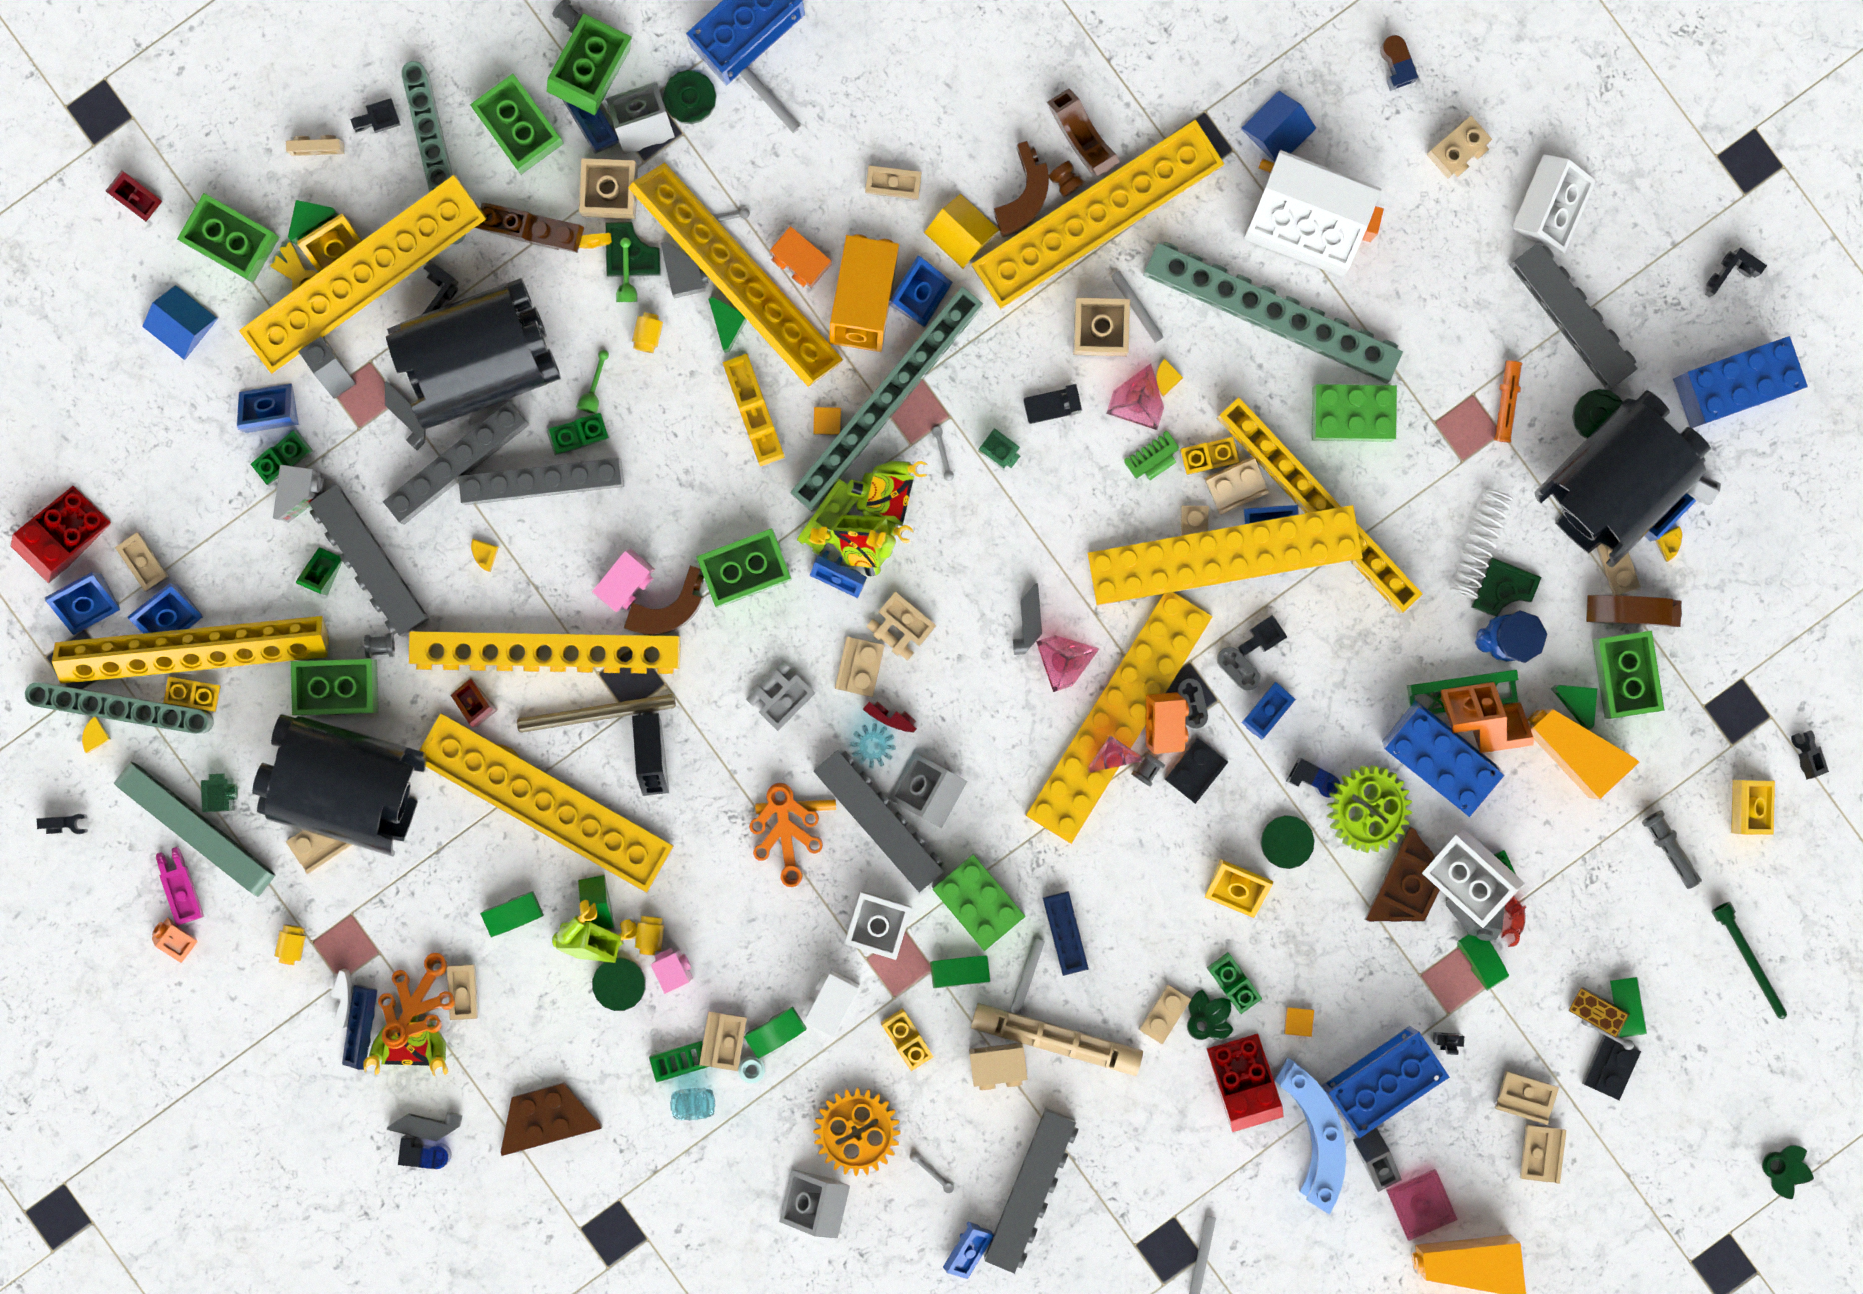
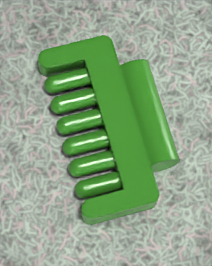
[1124,431,1179,480]

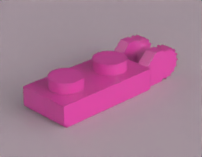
[156,847,204,926]

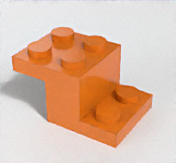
[1441,682,1534,753]

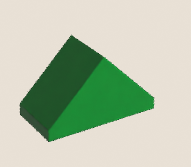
[288,200,339,245]
[709,297,747,353]
[296,547,343,596]
[1551,685,1598,730]
[578,875,615,929]

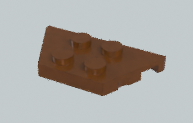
[1364,827,1440,922]
[500,1082,603,1156]

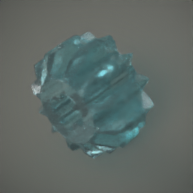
[850,723,896,768]
[670,1087,716,1121]

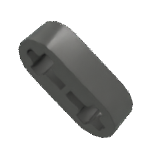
[1217,647,1261,690]
[1177,679,1208,729]

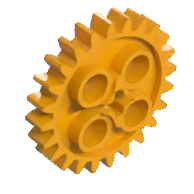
[813,1087,901,1176]

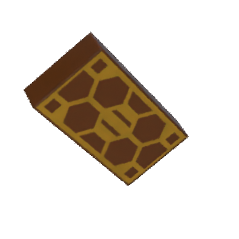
[1568,987,1630,1038]

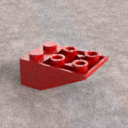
[10,486,111,584]
[1207,1033,1284,1132]

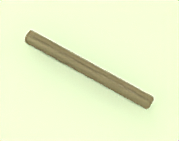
[517,694,676,733]

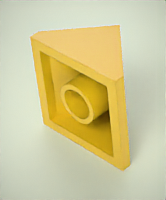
[924,194,999,269]
[297,213,362,273]
[1731,780,1775,835]
[1205,859,1273,918]

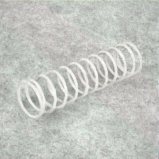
[1450,489,1513,599]

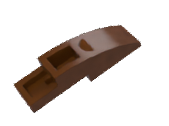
[475,202,584,253]

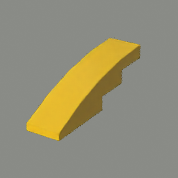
[722,353,785,467]

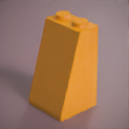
[829,234,899,352]
[1527,709,1640,799]
[1412,1235,1526,1294]

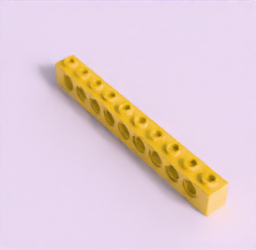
[1216,397,1423,614]
[52,616,329,684]
[409,631,681,674]

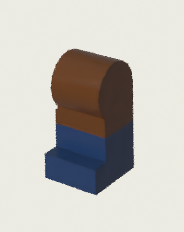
[1380,35,1419,91]

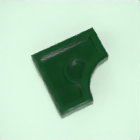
[605,222,661,277]
[1471,558,1542,617]

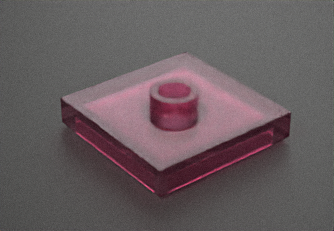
[1386,1169,1458,1241]

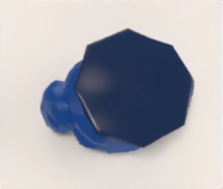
[1475,610,1547,663]

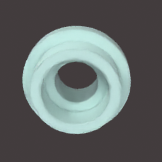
[738,1056,765,1083]

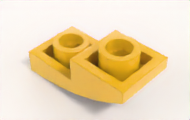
[1180,437,1239,475]
[163,677,221,712]
[880,1008,934,1071]

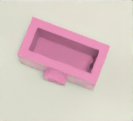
[592,549,655,612]
[651,948,693,994]

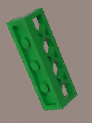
[1407,670,1519,714]

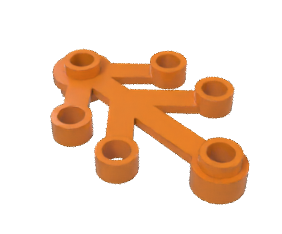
[749,783,823,887]
[378,953,455,1049]

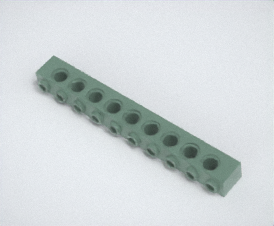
[1143,242,1403,384]
[790,286,983,512]

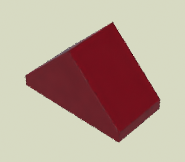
[105,170,162,222]
[450,678,497,727]

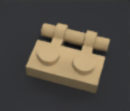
[866,592,936,661]

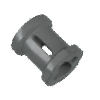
[552,0,585,33]
[364,633,395,658]
[1131,752,1165,787]

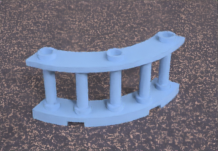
[1274,1057,1346,1215]

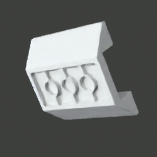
[1243,150,1382,277]

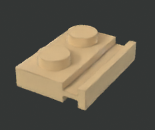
[1204,456,1269,515]
[835,637,885,697]
[286,830,352,874]
[699,1011,747,1071]
[1494,1071,1559,1125]
[1519,1124,1567,1184]

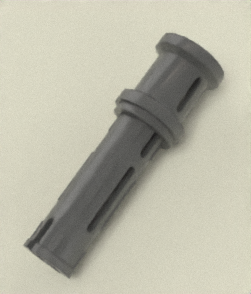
[1642,810,1702,889]

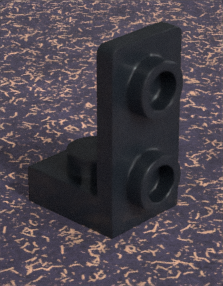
[1705,247,1767,298]
[422,260,459,315]
[1023,384,1082,424]

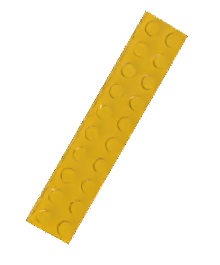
[971,119,1224,310]
[628,162,843,387]
[239,174,487,374]
[1088,505,1363,605]
[1025,592,1212,844]
[419,713,674,893]

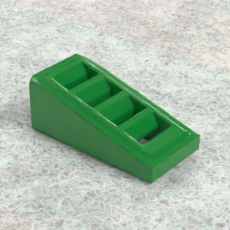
[649,1041,709,1083]

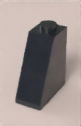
[632,712,669,796]

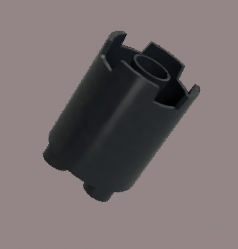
[386,278,561,430]
[1534,390,1711,567]
[252,714,427,857]

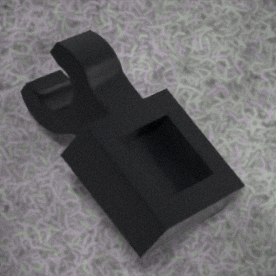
[350,98,401,133]
[1237,615,1287,656]
[1791,730,1829,780]
[36,814,88,834]
[1433,1032,1465,1055]

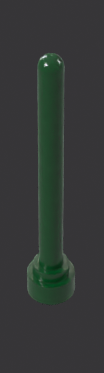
[1711,902,1787,1019]

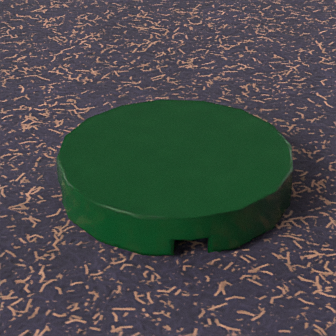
[663,70,717,124]
[1572,389,1623,439]
[1260,815,1315,869]
[592,957,646,1011]

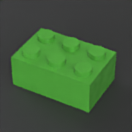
[546,13,632,115]
[470,74,564,175]
[177,193,280,283]
[1312,384,1397,442]
[696,528,792,608]
[1592,631,1665,719]
[291,659,379,716]
[932,854,1026,951]

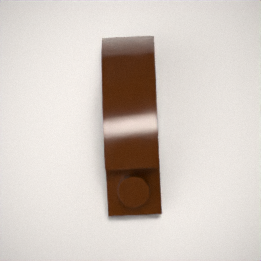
[1047,88,1120,176]
[993,141,1049,238]
[624,565,704,635]
[1586,595,1682,627]

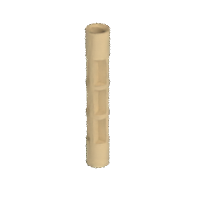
[971,1003,1143,1076]

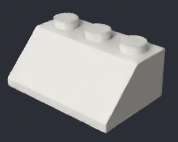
[1512,154,1596,254]
[1422,829,1525,928]

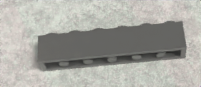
[1509,242,1638,390]
[383,401,529,525]
[458,458,624,505]
[309,485,430,637]
[813,750,944,893]
[984,1108,1079,1274]

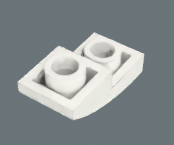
[329,969,353,1029]

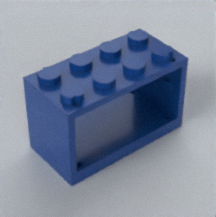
[686,0,805,86]
[1673,336,1808,428]
[1382,700,1505,817]
[1321,1026,1450,1138]

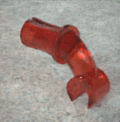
[1501,896,1526,947]

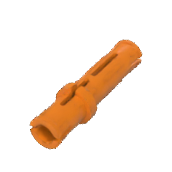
[1494,361,1523,443]

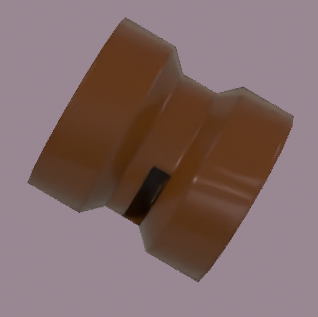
[1049,160,1085,198]

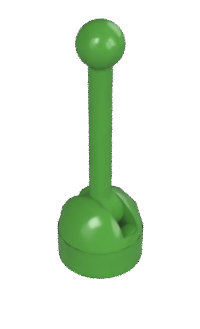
[616,238,638,302]
[576,350,609,414]

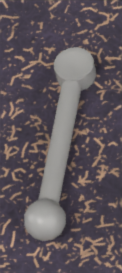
[715,208,750,222]
[932,426,954,481]
[1581,1019,1634,1050]
[909,1152,954,1193]

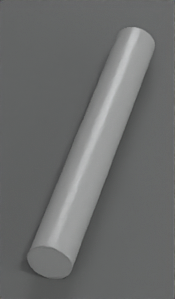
[740,67,801,133]
[1111,271,1164,343]
[1010,938,1045,1015]
[1189,1216,1216,1294]

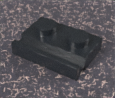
[1164,738,1228,804]
[1582,1035,1641,1101]

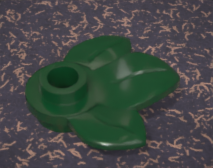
[1187,990,1234,1040]
[1762,1145,1814,1199]

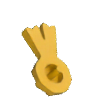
[270,242,317,292]

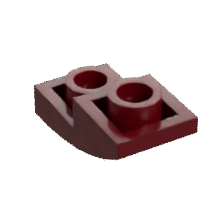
[863,701,917,733]

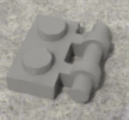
[746,661,815,731]

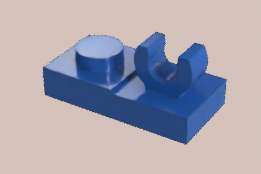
[810,550,867,598]
[1241,682,1296,740]
[943,1222,995,1279]

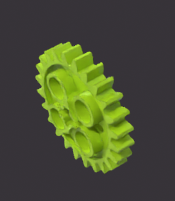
[1327,765,1412,853]

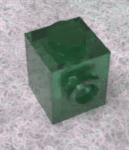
[978,428,1021,471]
[201,773,238,812]

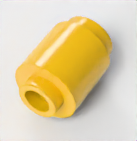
[632,312,663,353]
[634,916,664,956]
[274,924,306,965]

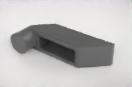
[385,381,426,451]
[1013,583,1042,655]
[387,1112,462,1141]

